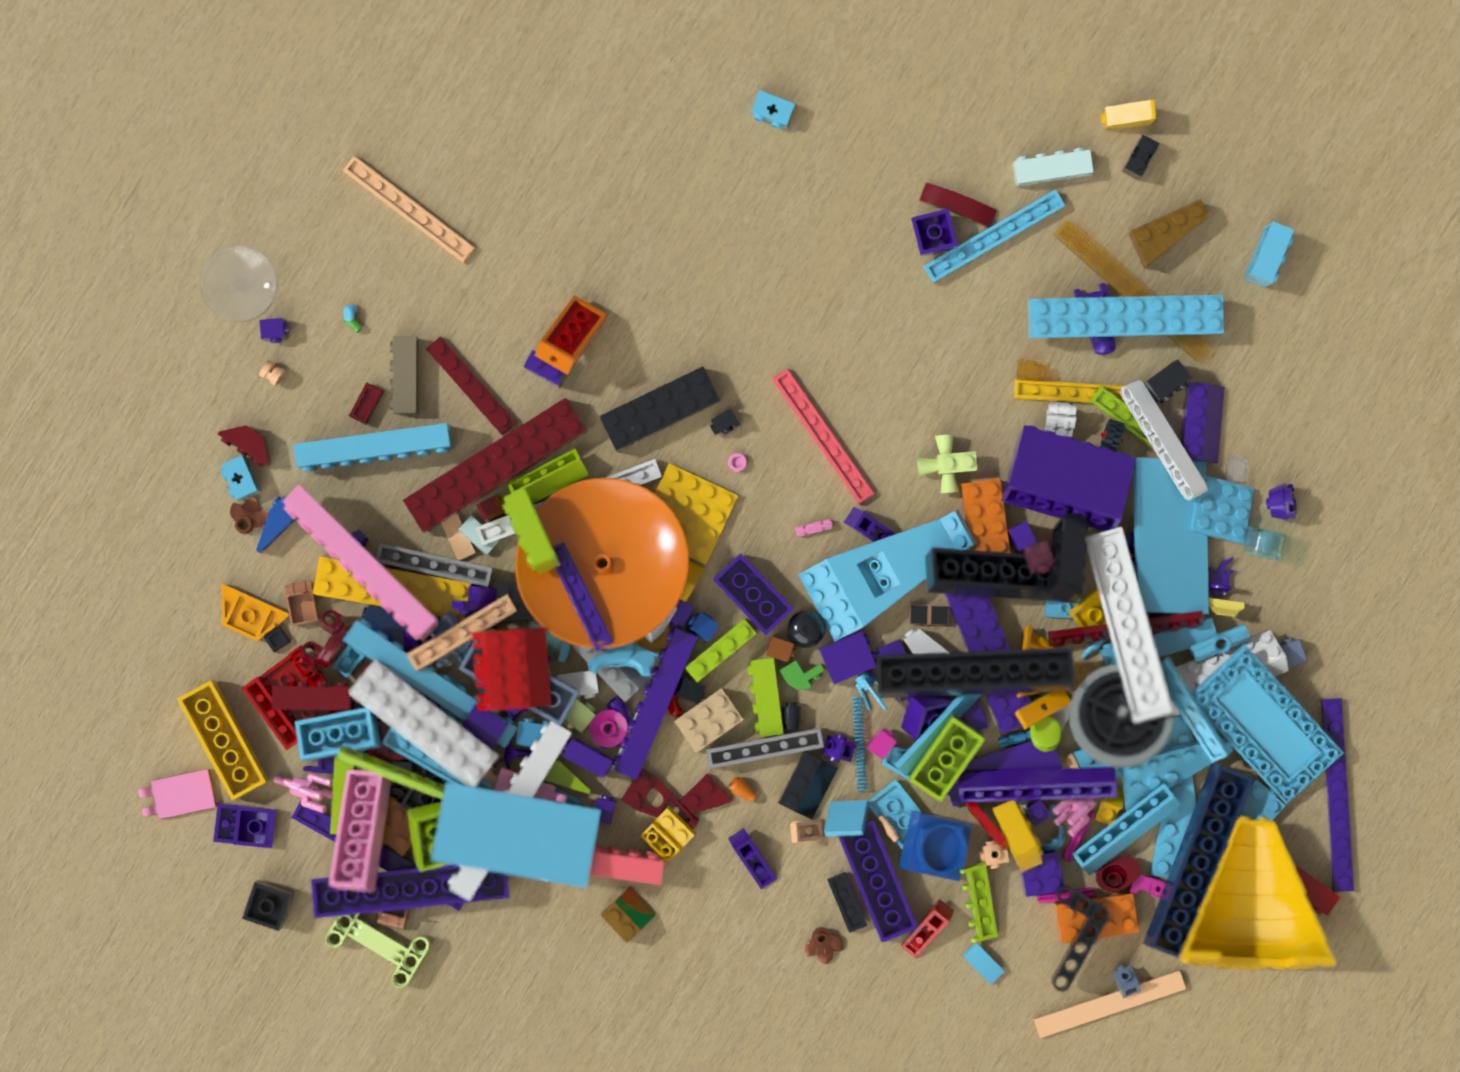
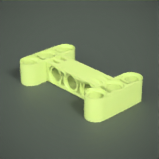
[326,914,431,988]

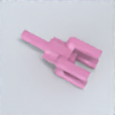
[273,773,333,813]
[1053,798,1096,837]

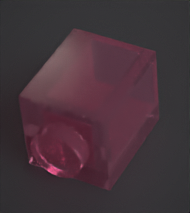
[1023,541,1055,574]

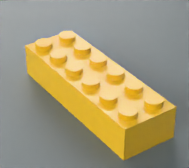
[177,680,270,801]

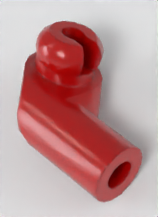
[668,695,683,717]

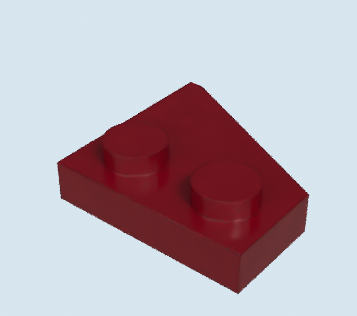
[679,774,733,814]

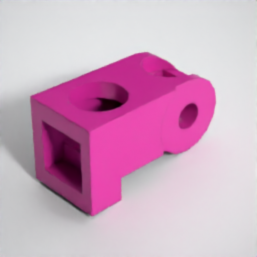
[1127,874,1165,897]

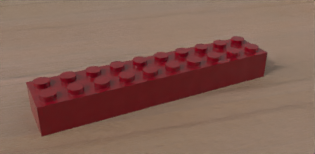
[403,398,587,533]

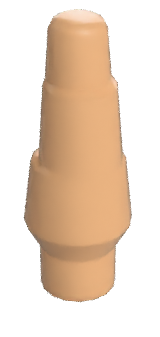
[879,815,900,842]

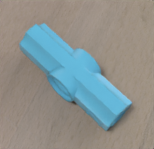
[1190,624,1250,662]

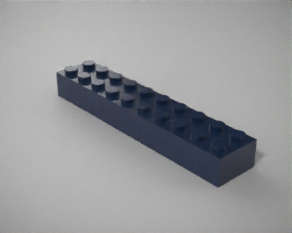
[1143,763,1254,958]

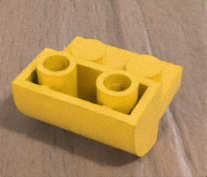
[640,806,696,863]

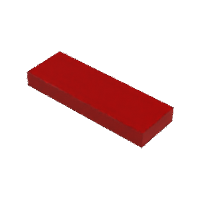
[966,802,1009,850]

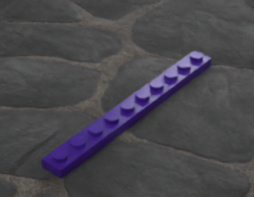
[1321,698,1354,892]
[291,801,464,911]

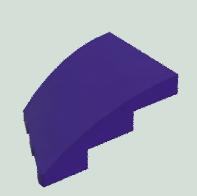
[460,703,509,751]

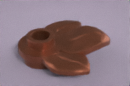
[230,497,269,534]
[805,927,844,964]

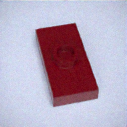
[349,382,384,425]

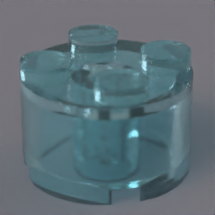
[1243,527,1286,561]

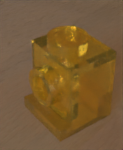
[1017,359,1046,381]

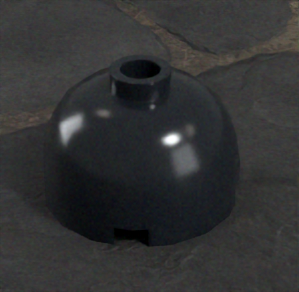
[787,610,825,648]

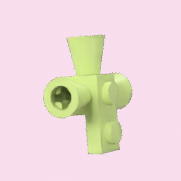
[917,434,977,494]

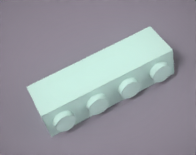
[1012,147,1094,187]

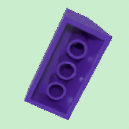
[1181,382,1224,463]

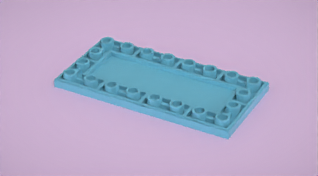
[1134,457,1209,615]
[1191,644,1344,805]
[431,783,601,888]

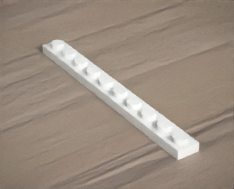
[475,459,662,546]

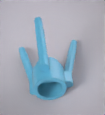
[855,671,887,711]

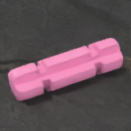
[795,519,833,537]

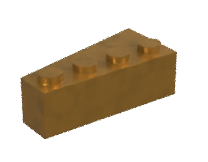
[1128,199,1209,268]

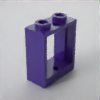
[562,738,614,778]

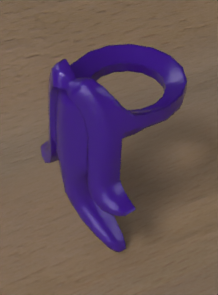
[1208,556,1234,597]

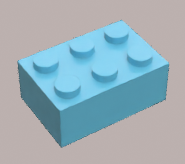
[1244,221,1295,288]

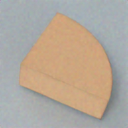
[1064,753,1079,768]

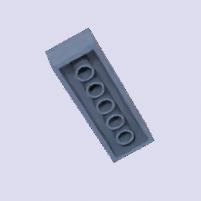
[459,641,581,726]

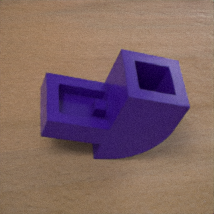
[451,586,496,617]

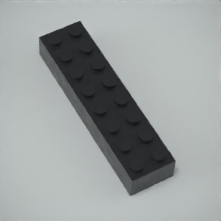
[925,547,1083,602]

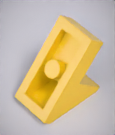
[1094,787,1124,825]

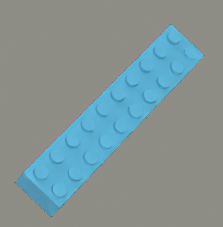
[1027,295,1224,339]

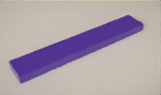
[553,542,614,652]

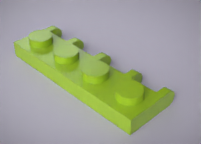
[959,862,998,943]

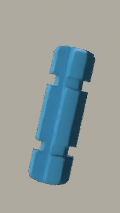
[998,729,1032,748]

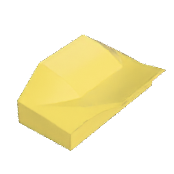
[1208,598,1245,617]

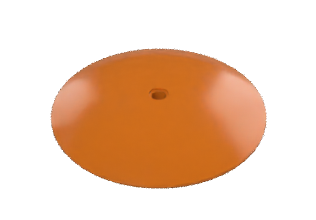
[515,478,689,648]

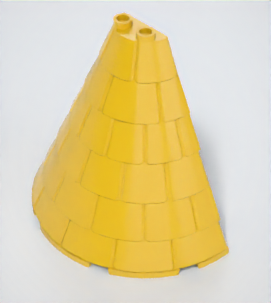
[1179,817,1336,970]

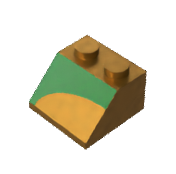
[600,887,656,943]

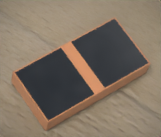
[909,605,949,625]

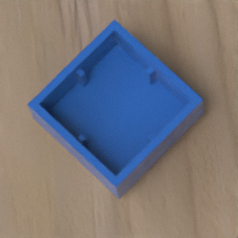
[899,810,973,882]

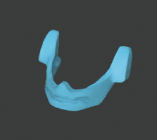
[1039,804,1066,851]

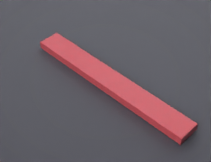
[772,368,875,505]

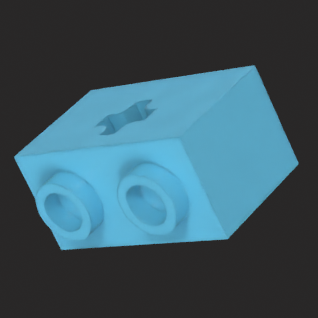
[751,90,795,129]
[220,455,260,501]

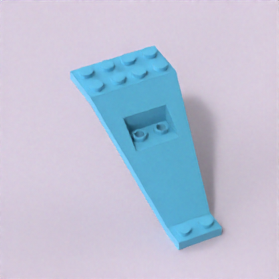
[798,510,976,642]

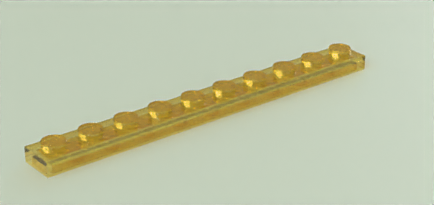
[1053,220,1210,361]

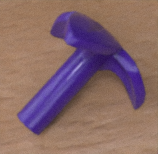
[504,736,533,769]

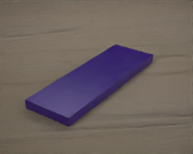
[948,741,1062,806]

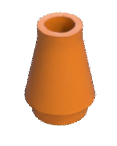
[728,776,757,803]

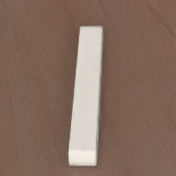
[1120,380,1207,500]

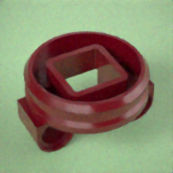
[299,610,352,669]

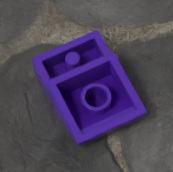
[213,802,276,848]

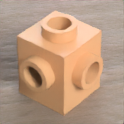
[978,841,1009,869]

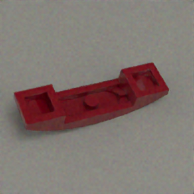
[919,183,997,228]

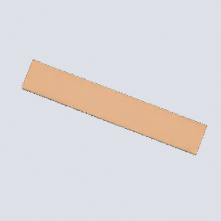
[407,594,517,671]

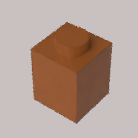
[766,637,796,662]

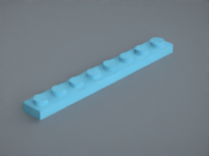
[923,189,1065,283]

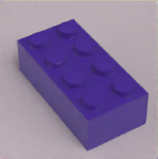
[713,553,793,635]

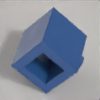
[686,612,719,642]

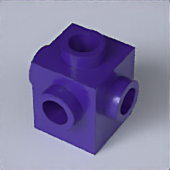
[822,733,856,763]

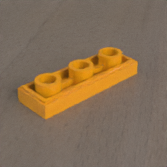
[1015,691,1071,729]

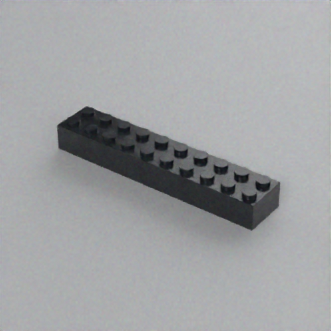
[877,647,1075,698]

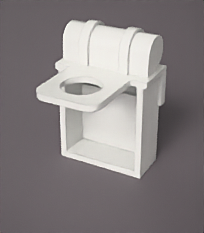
[1045,401,1076,437]

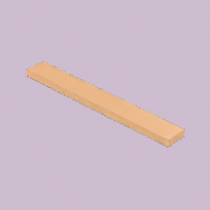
[343,155,476,263]
[1033,970,1186,1038]

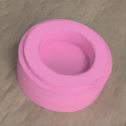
[728,453,747,472]

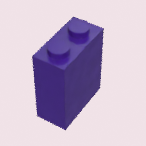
[819,631,877,684]

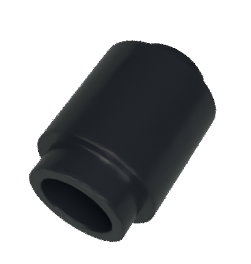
[782,702,801,730]

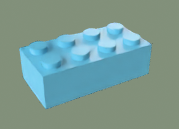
[295,708,382,761]

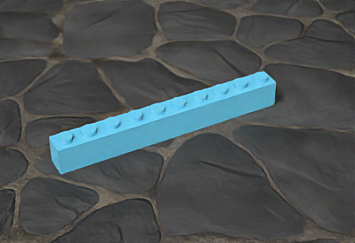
[343,620,518,748]

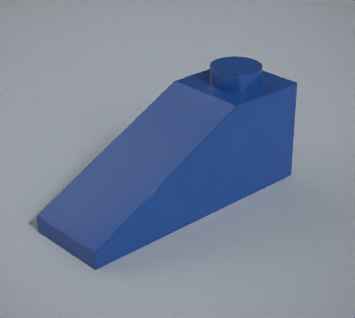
[256,496,297,553]

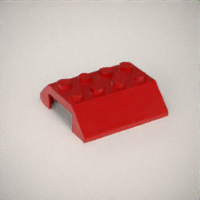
[472,627,551,710]
[241,645,343,751]

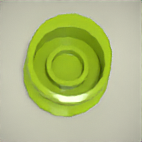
[1030,716,1062,752]

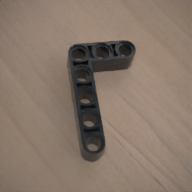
[1051,885,1109,992]

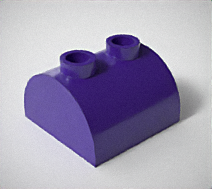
[911,209,958,256]

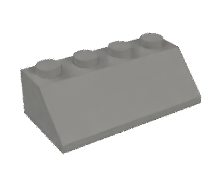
[573,645,652,702]

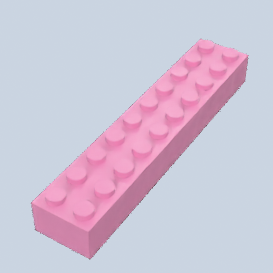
[283,485,440,641]

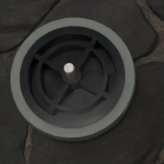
[1069,664,1174,767]

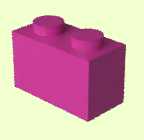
[866,728,897,760]

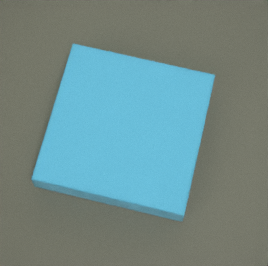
[824,800,869,836]

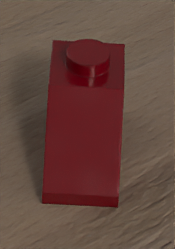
[476,494,506,523]

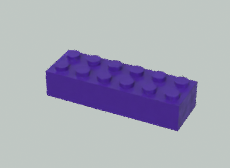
[838,819,918,943]

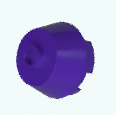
[1266,483,1297,521]

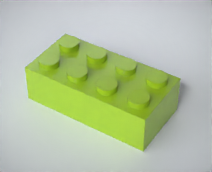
[503,488,561,575]
[909,714,985,802]

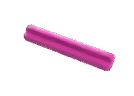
[1062,810,1095,862]
[1037,887,1094,903]

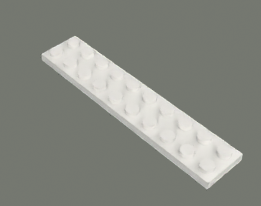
[1085,527,1173,723]

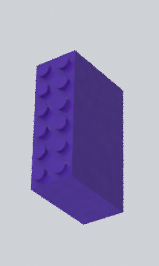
[1001,425,1136,532]

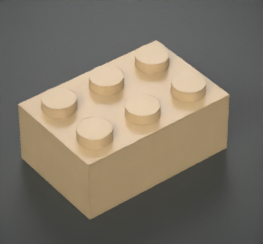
[674,688,744,753]

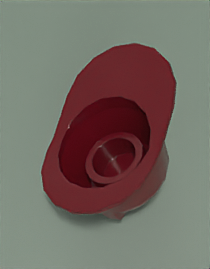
[1096,856,1140,893]

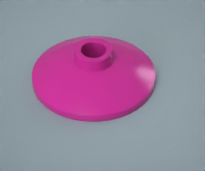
[589,710,627,748]

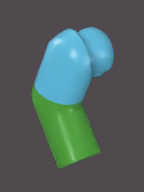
[343,304,363,333]

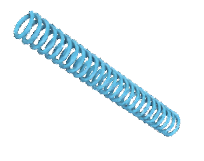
[851,696,867,792]

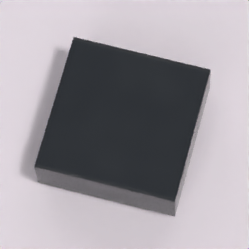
[264,626,291,653]

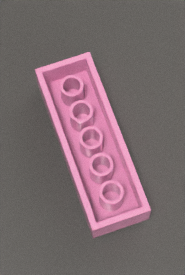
[329,770,392,892]

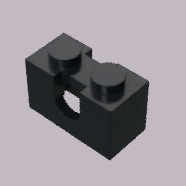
[1122,134,1160,181]

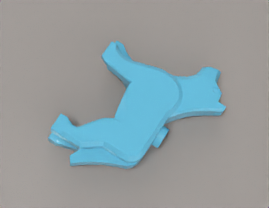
[587,642,659,676]

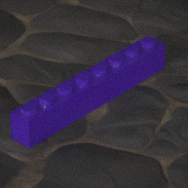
[612,628,697,780]
[959,767,1117,803]

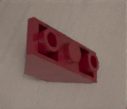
[218,425,271,467]

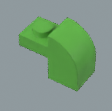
[780,660,824,690]

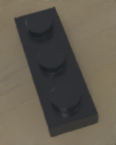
[827,872,867,933]

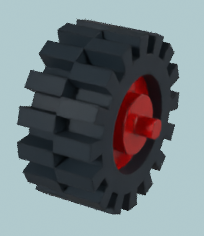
[1100,419,1125,452]

